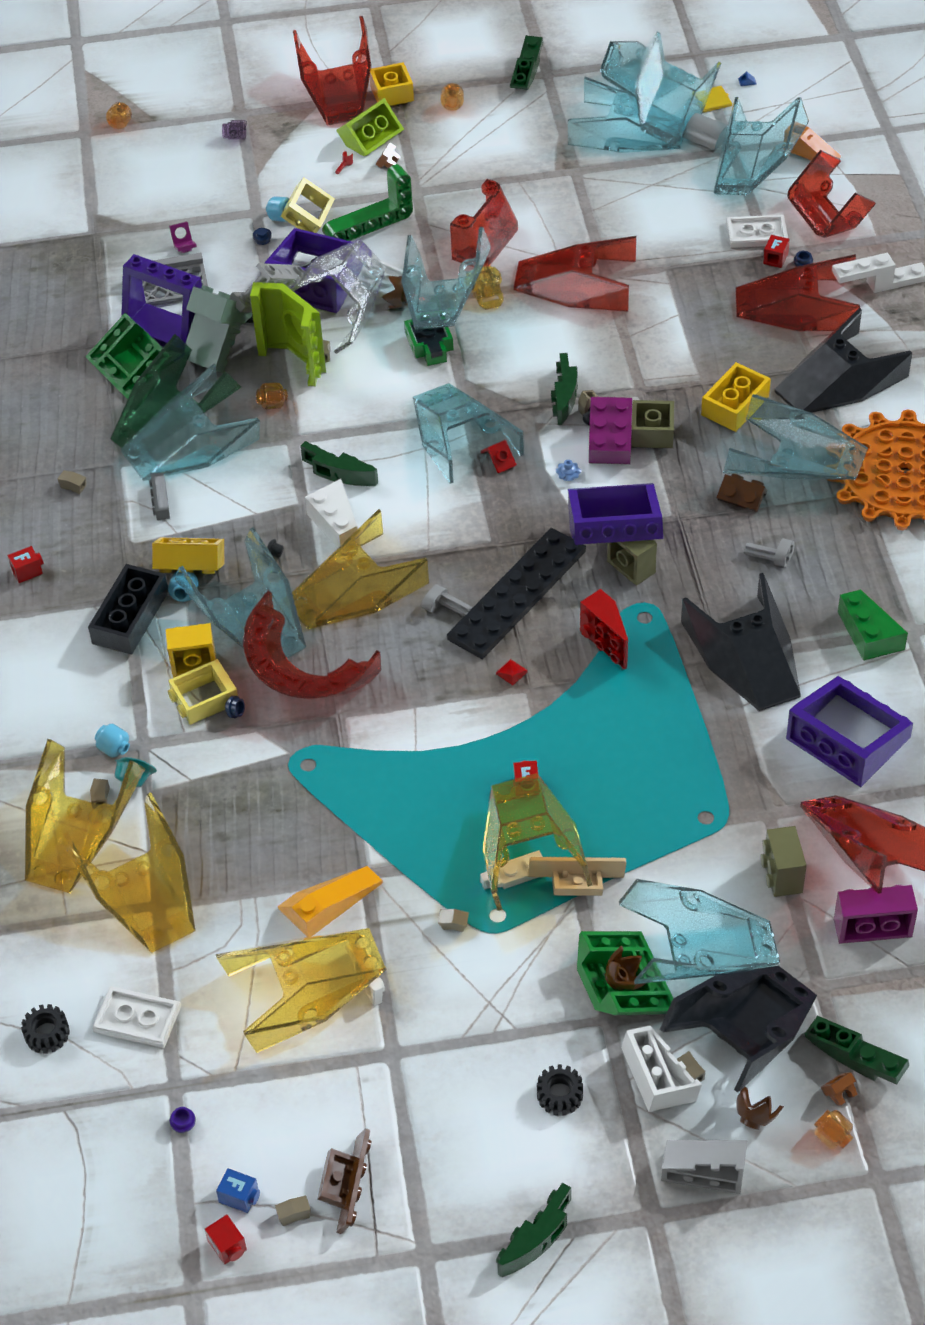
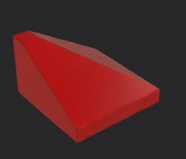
[496,659,528,685]

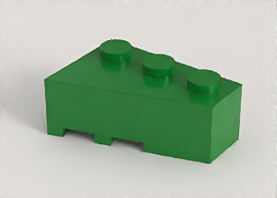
[838,589,908,661]

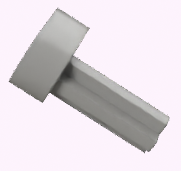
[744,538,794,568]
[421,584,473,616]

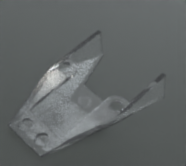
[288,239,387,354]

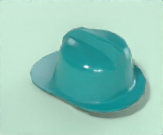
[114,757,157,789]

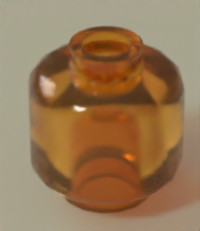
[440,83,464,111]
[106,102,132,129]
[256,382,288,409]
[814,1109,853,1149]

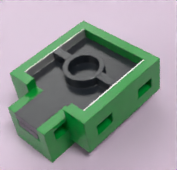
[404,313,454,366]

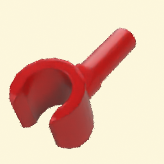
[335,151,353,174]

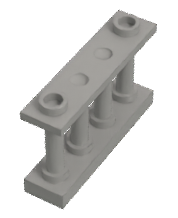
[230,263,308,312]

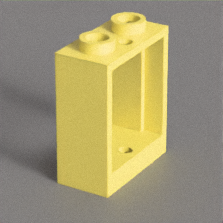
[280,177,335,233]
[168,659,238,725]

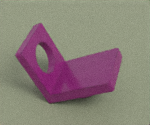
[169,221,197,253]

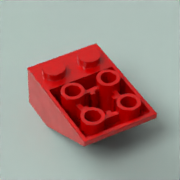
[580,589,628,670]

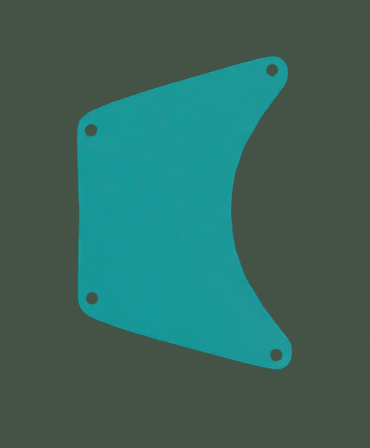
[288,602,729,934]

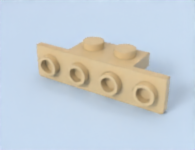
[528,857,626,896]

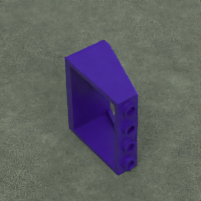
[264,228,365,314]
[121,254,202,353]
[568,483,663,545]
[786,676,913,788]

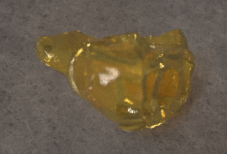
[465,265,504,310]

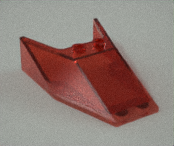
[293,16,372,126]
[514,236,637,312]
[735,254,860,331]
[800,795,925,894]

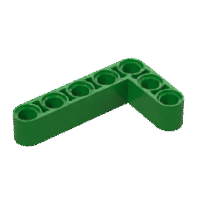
[322,164,413,241]

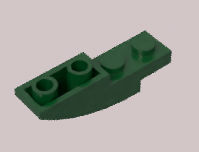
[510,35,543,90]
[551,353,578,425]
[300,441,378,486]
[804,1015,909,1085]
[496,1182,571,1277]

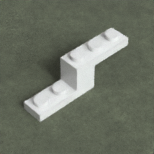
[832,253,925,293]

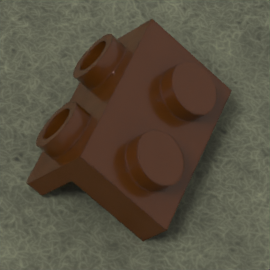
[716,473,767,512]

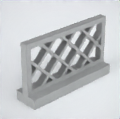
[142,253,208,306]

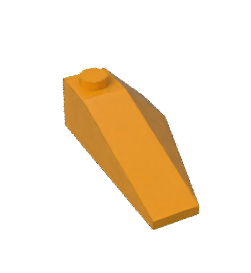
[278,866,383,938]

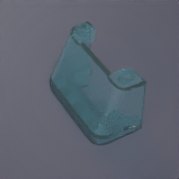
[600,41,688,104]

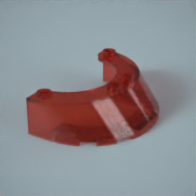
[243,591,381,699]

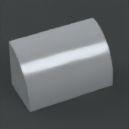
[683,113,728,150]

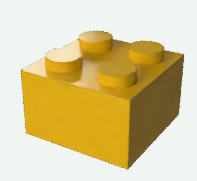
[369,62,414,106]
[166,623,216,678]

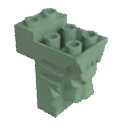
[181,285,252,372]

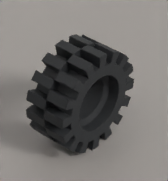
[21,1004,70,1054]
[537,1064,583,1116]

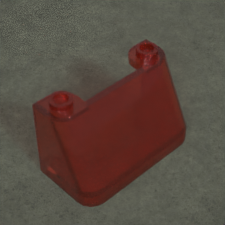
[450,179,518,269]

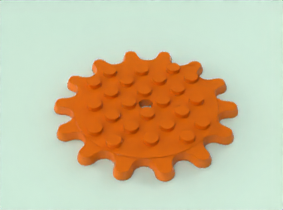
[824,409,925,530]

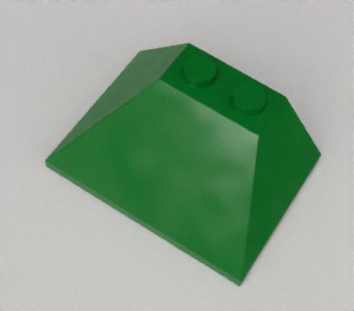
[85,313,171,401]
[577,931,673,1015]

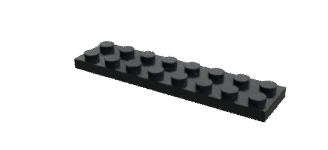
[447,527,586,660]

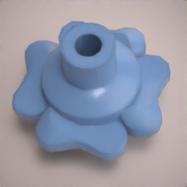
[555,460,581,481]

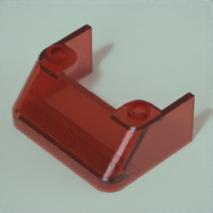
[787,149,876,238]

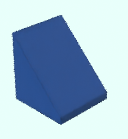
[738,71,757,86]

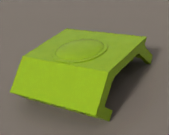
[250,282,326,387]

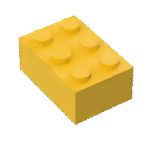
[701,362,771,432]
[152,537,224,574]

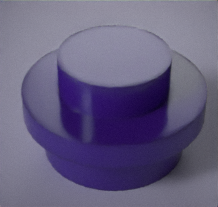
[169,1107,196,1133]

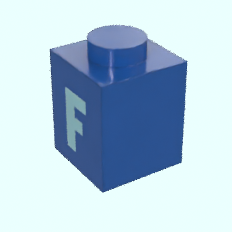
[216,1168,260,1213]

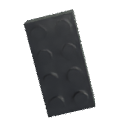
[88,564,169,655]

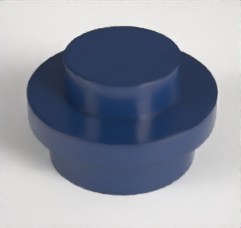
[253,228,272,245]
[794,250,813,268]
[225,696,245,718]

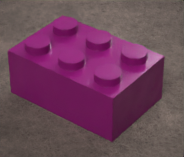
[589,397,632,464]
[834,885,918,944]

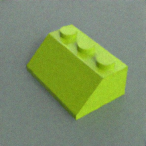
[336,98,404,157]

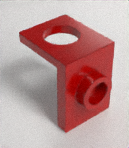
[480,439,517,473]

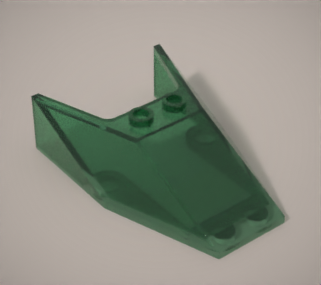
[110,334,242,461]

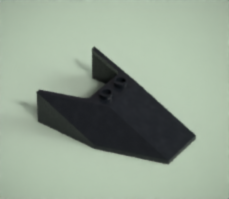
[774,308,912,415]
[681,573,801,711]
[659,965,817,1093]

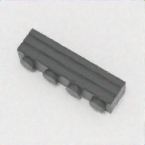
[149,472,170,520]

